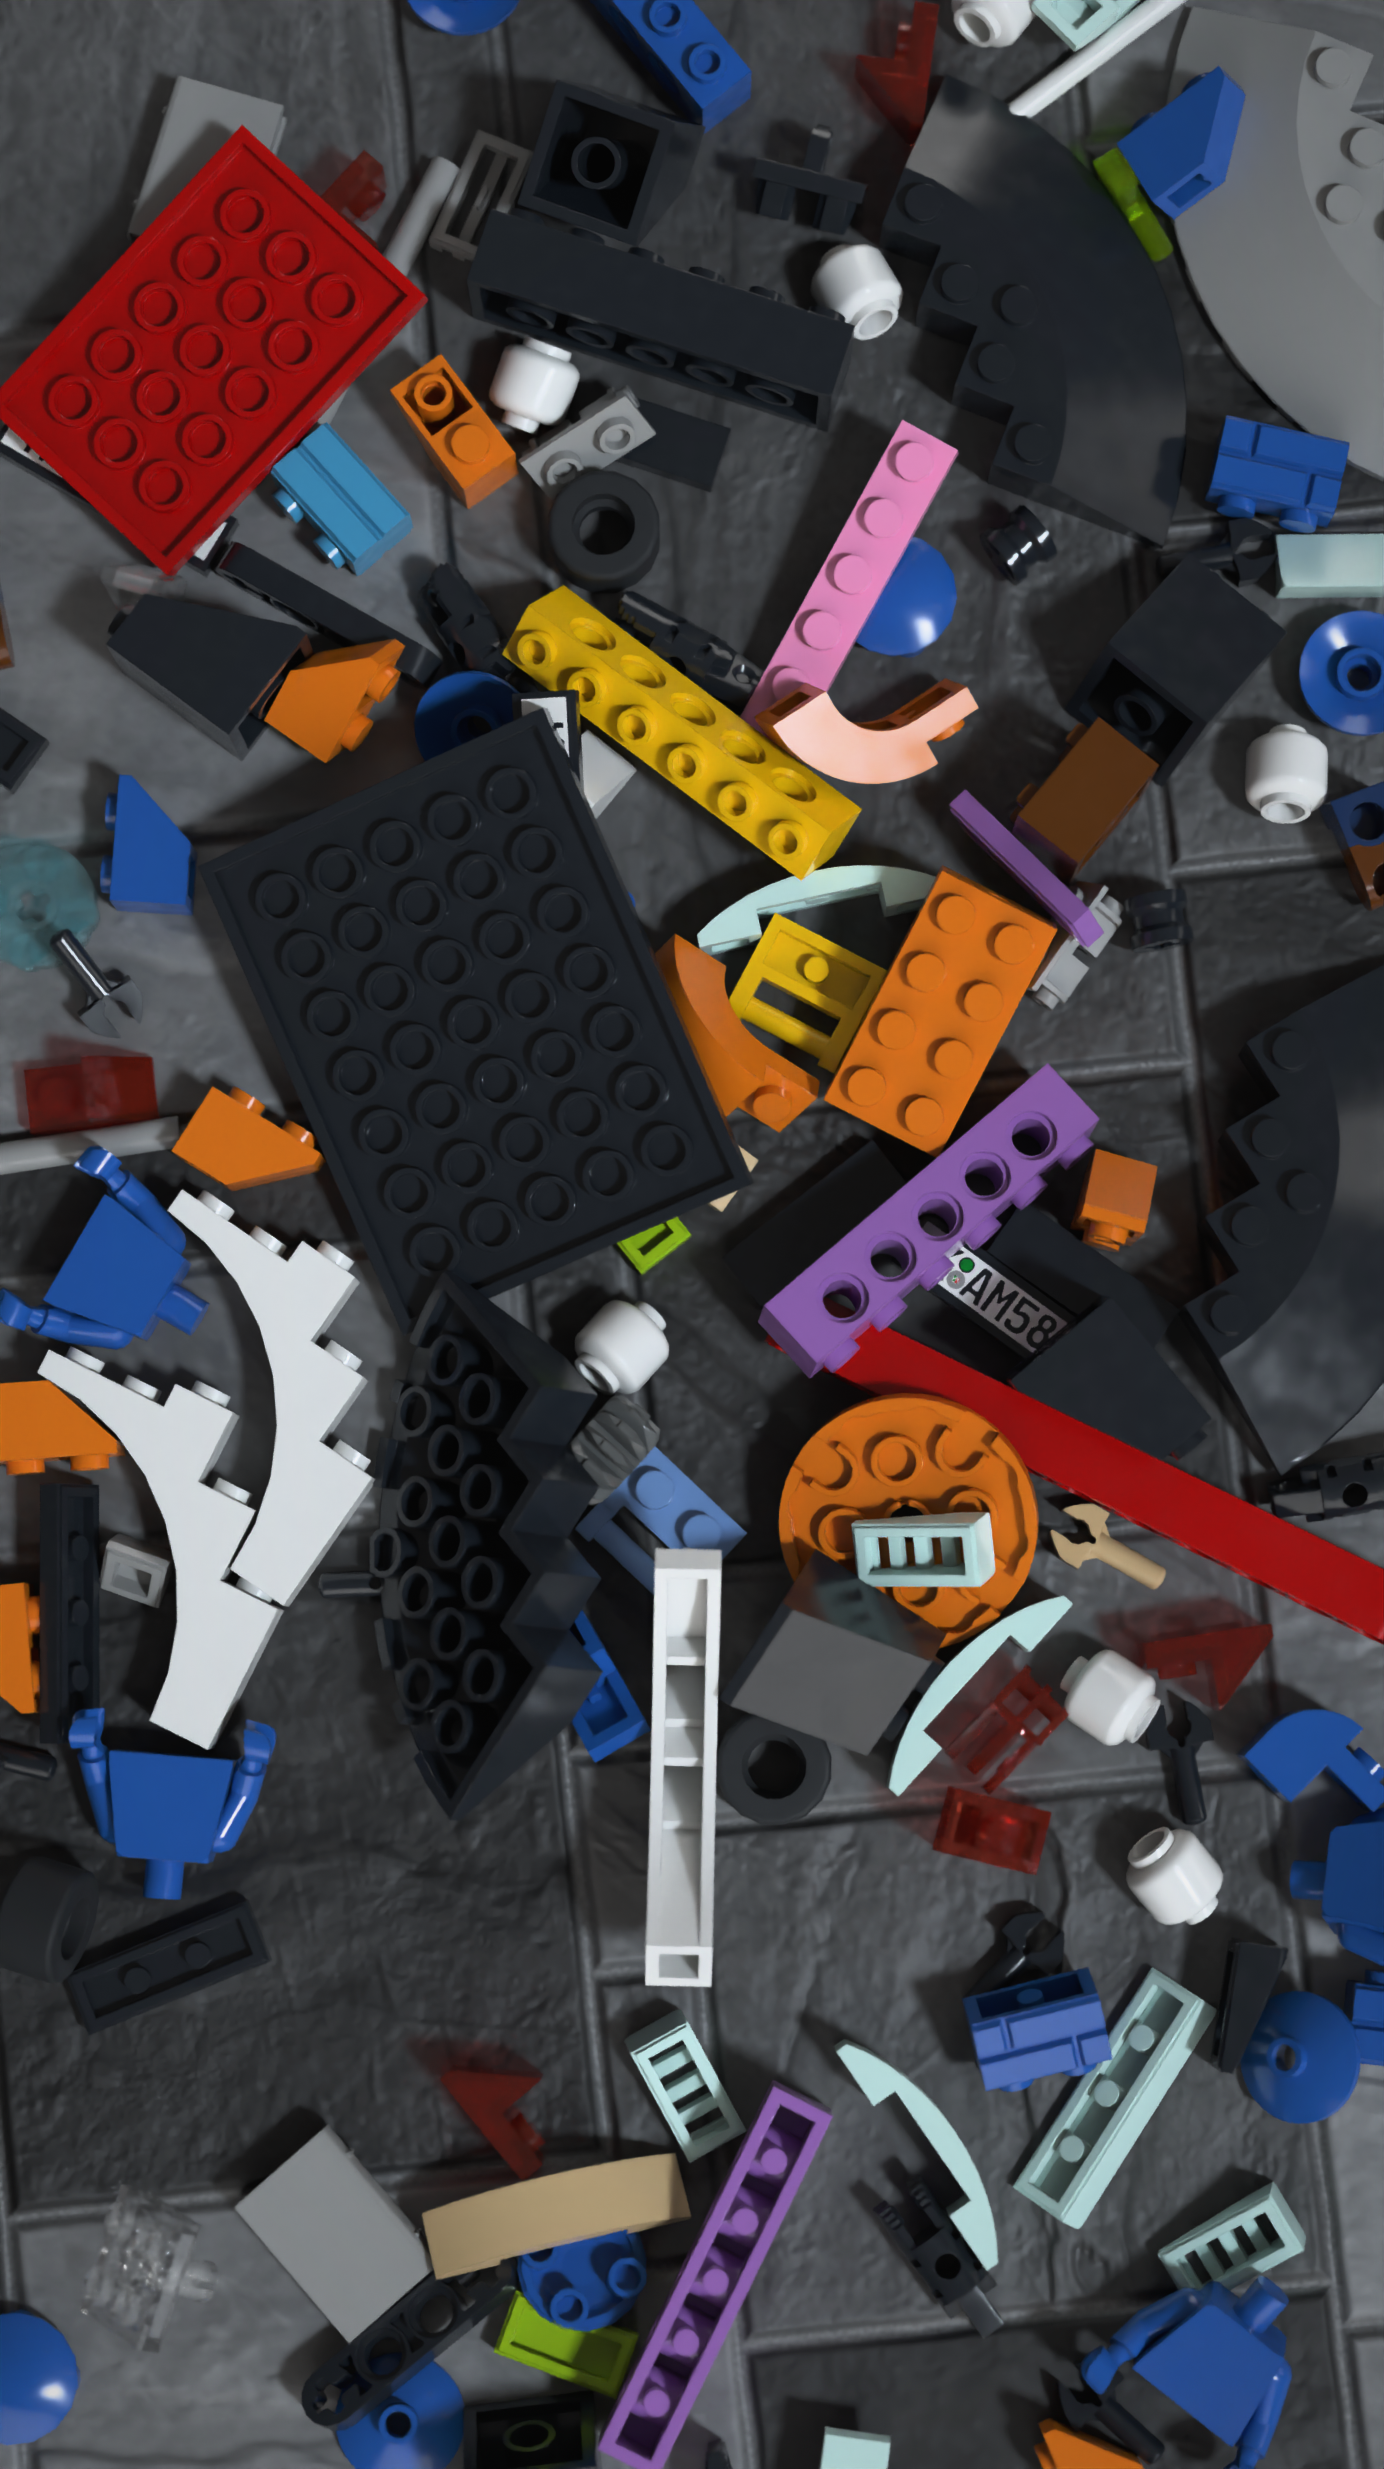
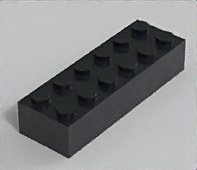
[467,208,855,432]

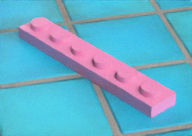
[740,420,958,741]

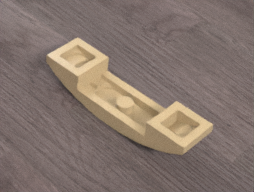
[422,2153,691,2280]

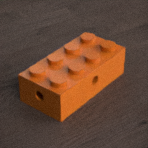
[824,865,1058,1158]

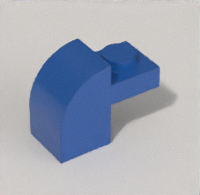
[569,1609,651,1763]
[1236,1709,1384,1812]

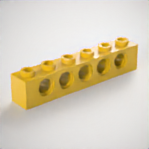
[502,585,862,881]

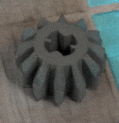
[566,1394,660,1505]

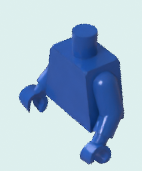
[0,1145,209,1350]
[69,1708,277,1900]
[1290,1807,1384,1967]
[1080,2276,1292,2469]

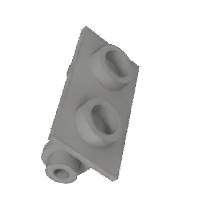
[519,385,656,501]
[1026,880,1124,1011]

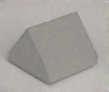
[99,1533,175,1608]

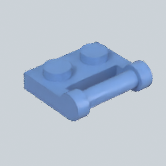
[575,1447,747,1595]

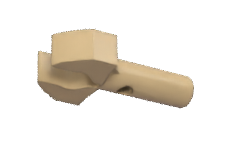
[1049,1504,1166,1590]

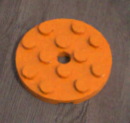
[779,1393,1039,1648]

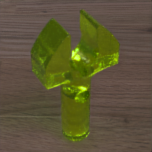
[1092,147,1173,262]

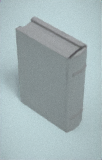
[126,76,287,244]
[234,2124,433,2343]

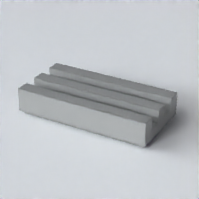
[429,129,534,261]

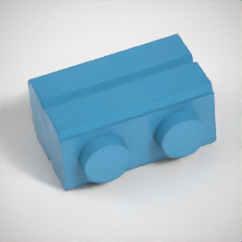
[270,423,413,576]

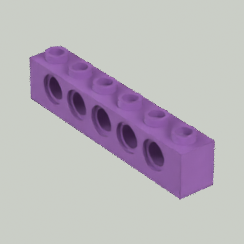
[758,1063,1100,1379]
[597,2079,833,2469]

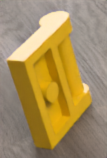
[729,913,887,1074]

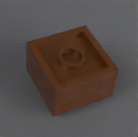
[1010,717,1159,887]

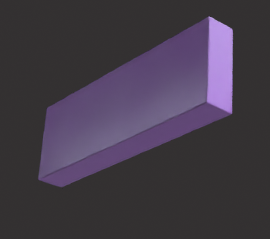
[949,789,1104,948]

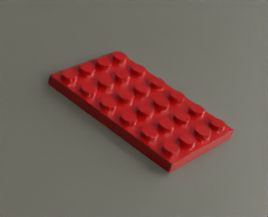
[0,125,428,579]

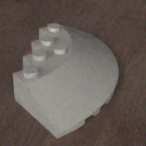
[1167,7,1384,482]

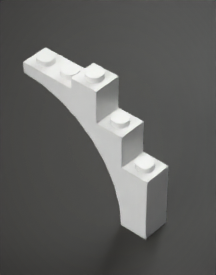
[167,1189,375,1607]
[37,1346,284,1750]
[645,1548,722,1987]

